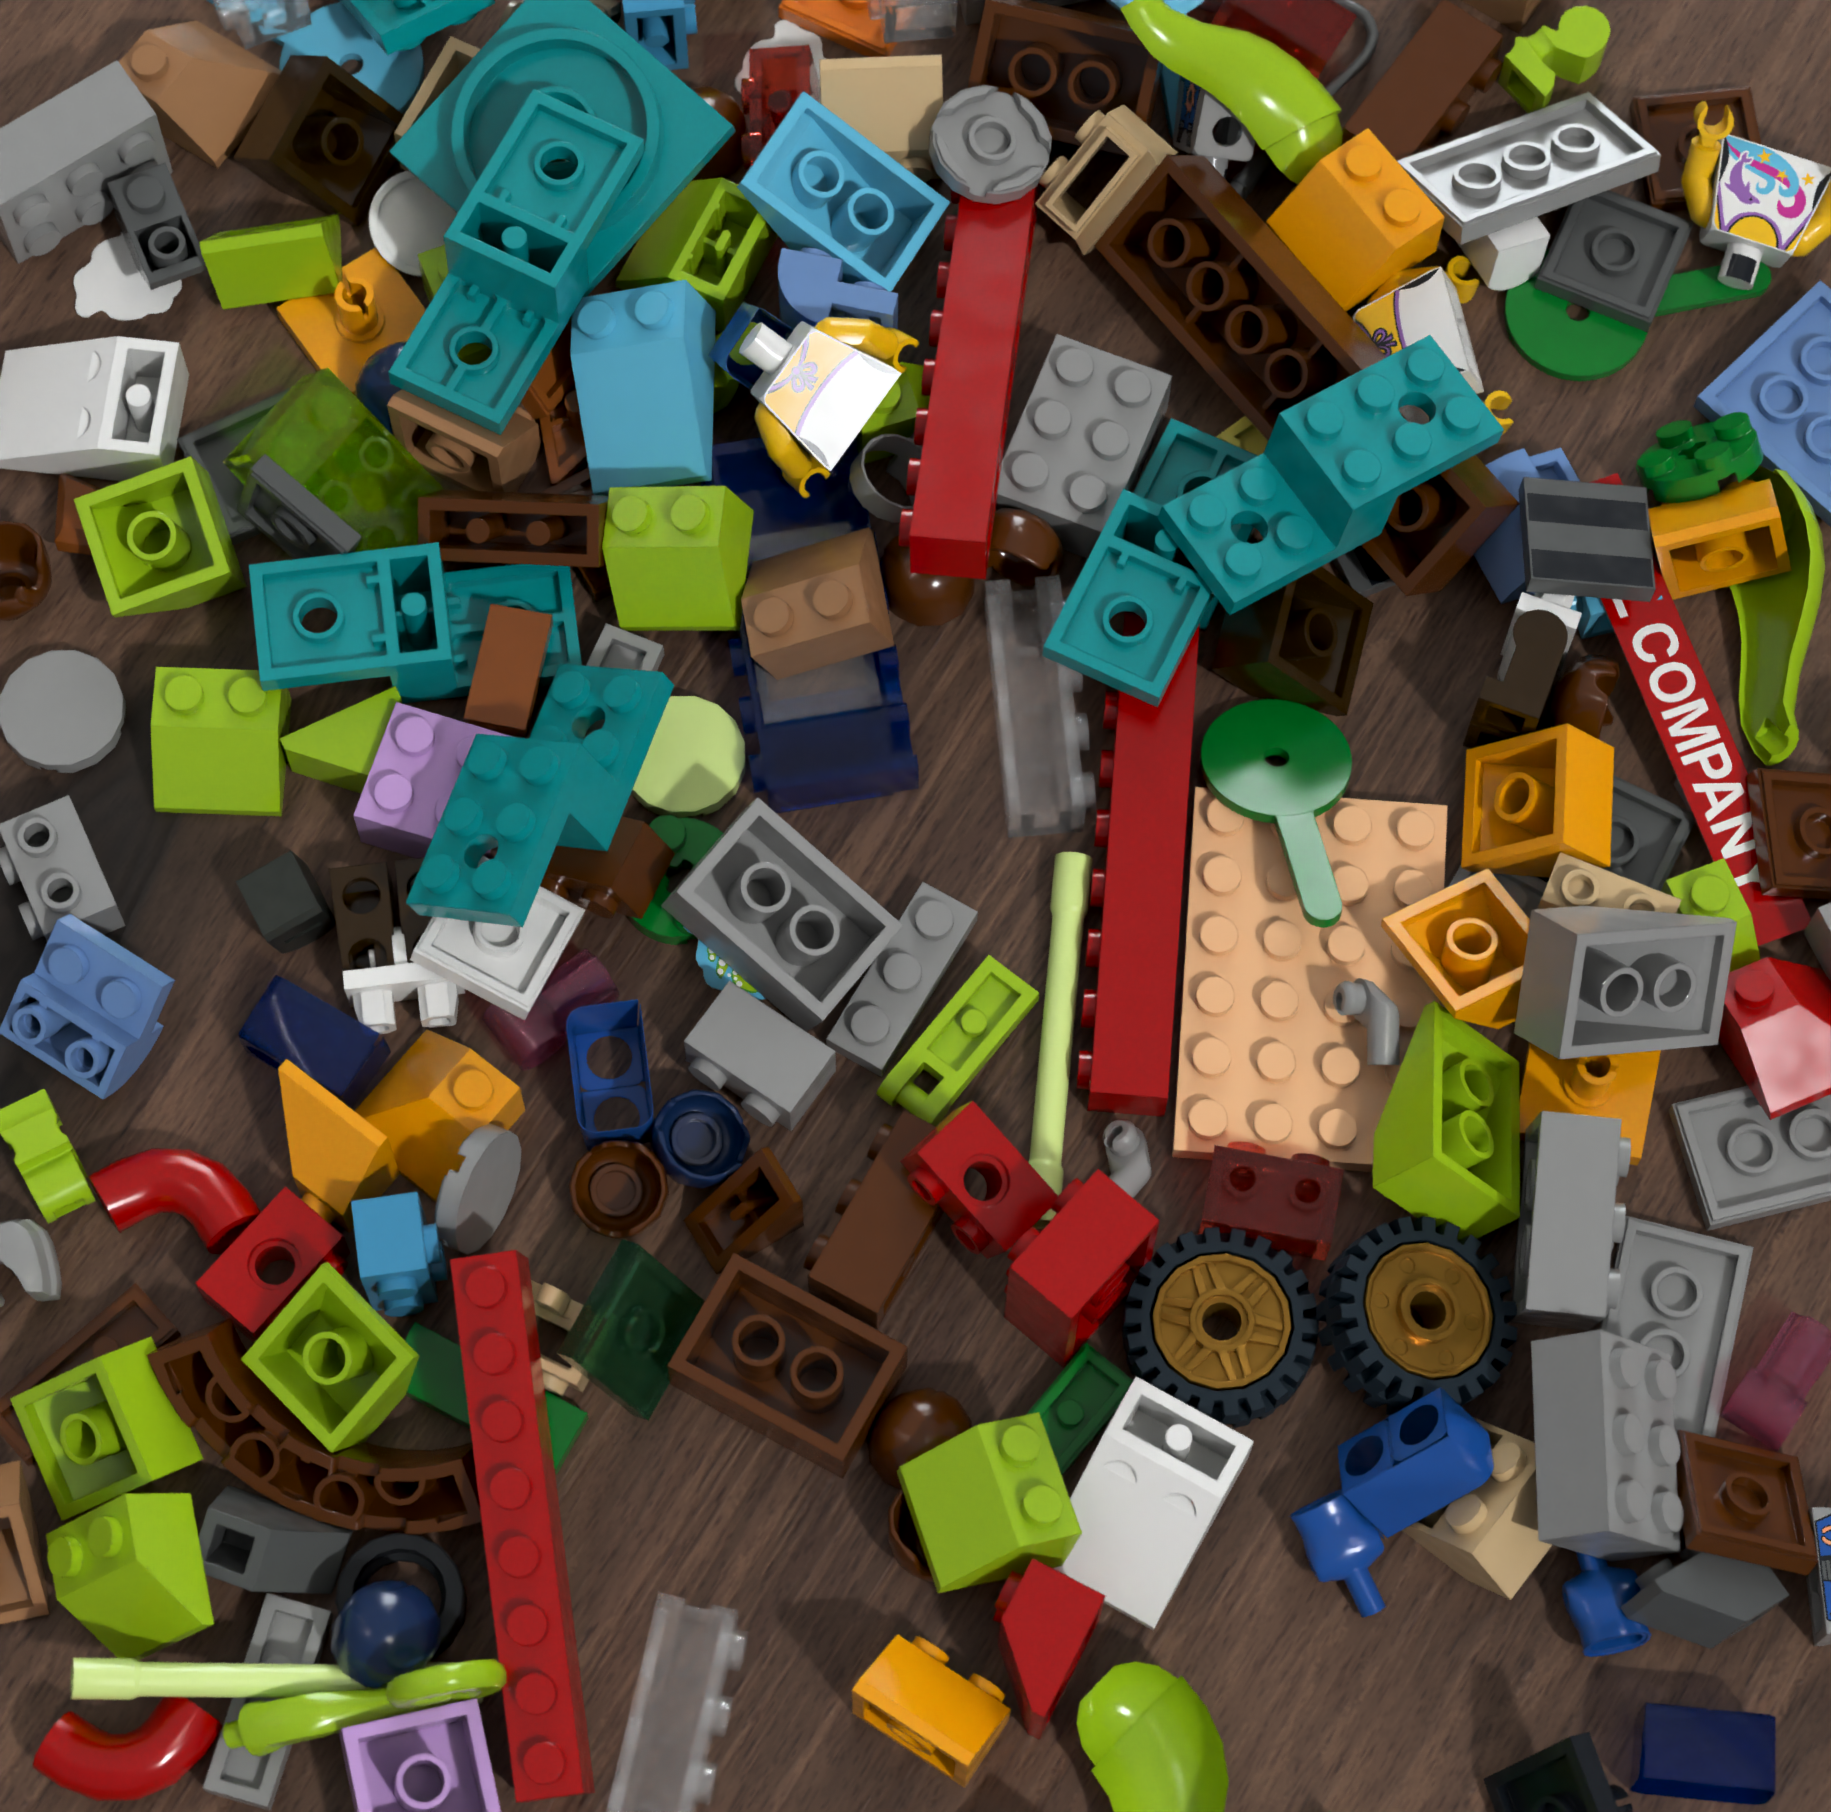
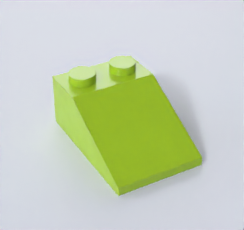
[1372,1000,1520,1239]

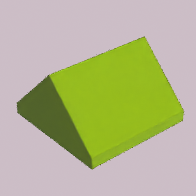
[199,214,342,310]

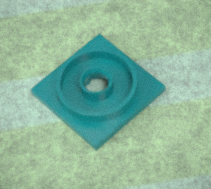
[389,0,736,297]

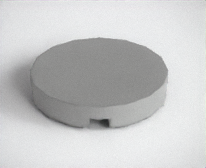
[929,85,1052,204]
[0,650,126,773]
[434,1123,522,1255]

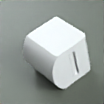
[1455,217,1550,291]

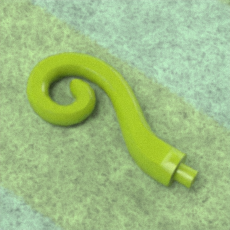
[223,1659,507,1757]

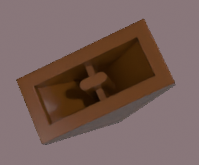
[684,1146,804,1274]

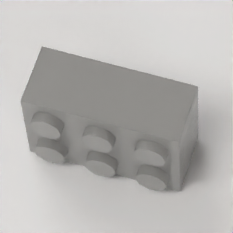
[0,60,173,264]
[996,334,1172,558]
[661,797,903,1032]
[1510,1111,1631,1331]
[1531,1329,1684,1561]

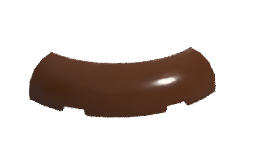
[147,1318,482,1534]

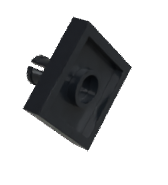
[1483,1732,1633,1812]

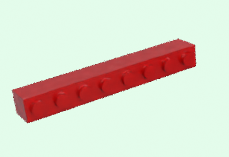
[899,183,1040,580]
[1076,612,1200,1117]
[450,1250,595,1803]

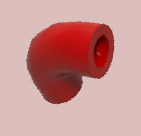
[88,1148,261,1254]
[32,1697,223,1801]

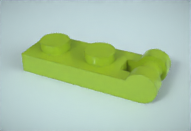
[876,955,1039,1127]

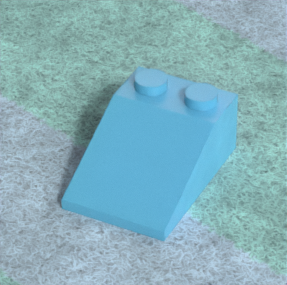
[737,91,950,292]
[570,280,716,496]

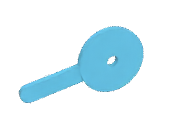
[206,0,424,114]

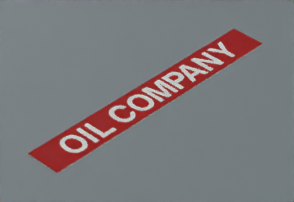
[1589,473,1811,946]

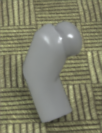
[1333,978,1399,1065]
[1102,1119,1152,1198]

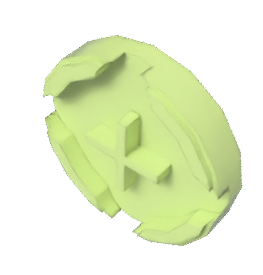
[631,696,745,818]

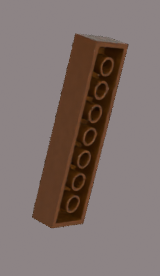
[1094,155,1520,596]

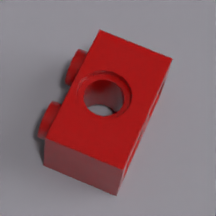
[900,1100,1058,1259]
[195,1186,350,1343]

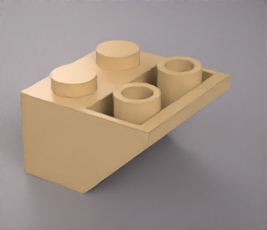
[1402,1417,1552,1600]

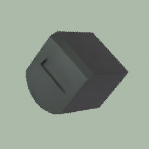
[236,851,336,954]

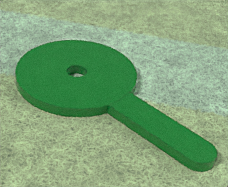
[1504,249,1772,381]
[1200,699,1352,928]

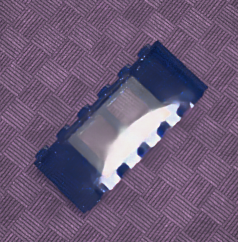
[700,436,919,814]

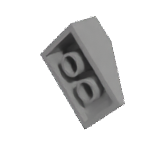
[1514,906,1737,1059]

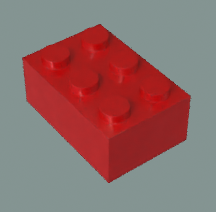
[1004,1169,1160,1368]

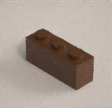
[1342,0,1503,161]
[418,489,608,567]
[803,1110,969,1329]

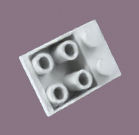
[0,336,189,481]
[1052,1377,1254,1630]

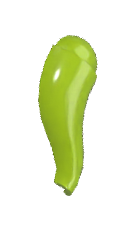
[1120,0,1343,184]
[1729,466,1825,766]
[1077,1662,1229,1812]

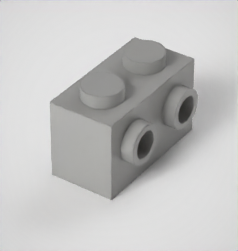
[0,795,126,942]
[684,980,836,1131]

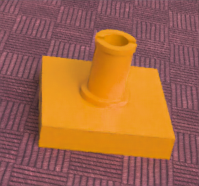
[276,247,426,409]
[1520,1042,1661,1166]

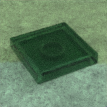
[557,1239,705,1421]

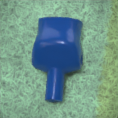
[1290,1489,1386,1618]
[1562,1551,1652,1657]

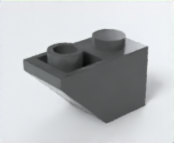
[108,163,207,290]
[199,1485,353,1594]
[1620,1548,1789,1649]

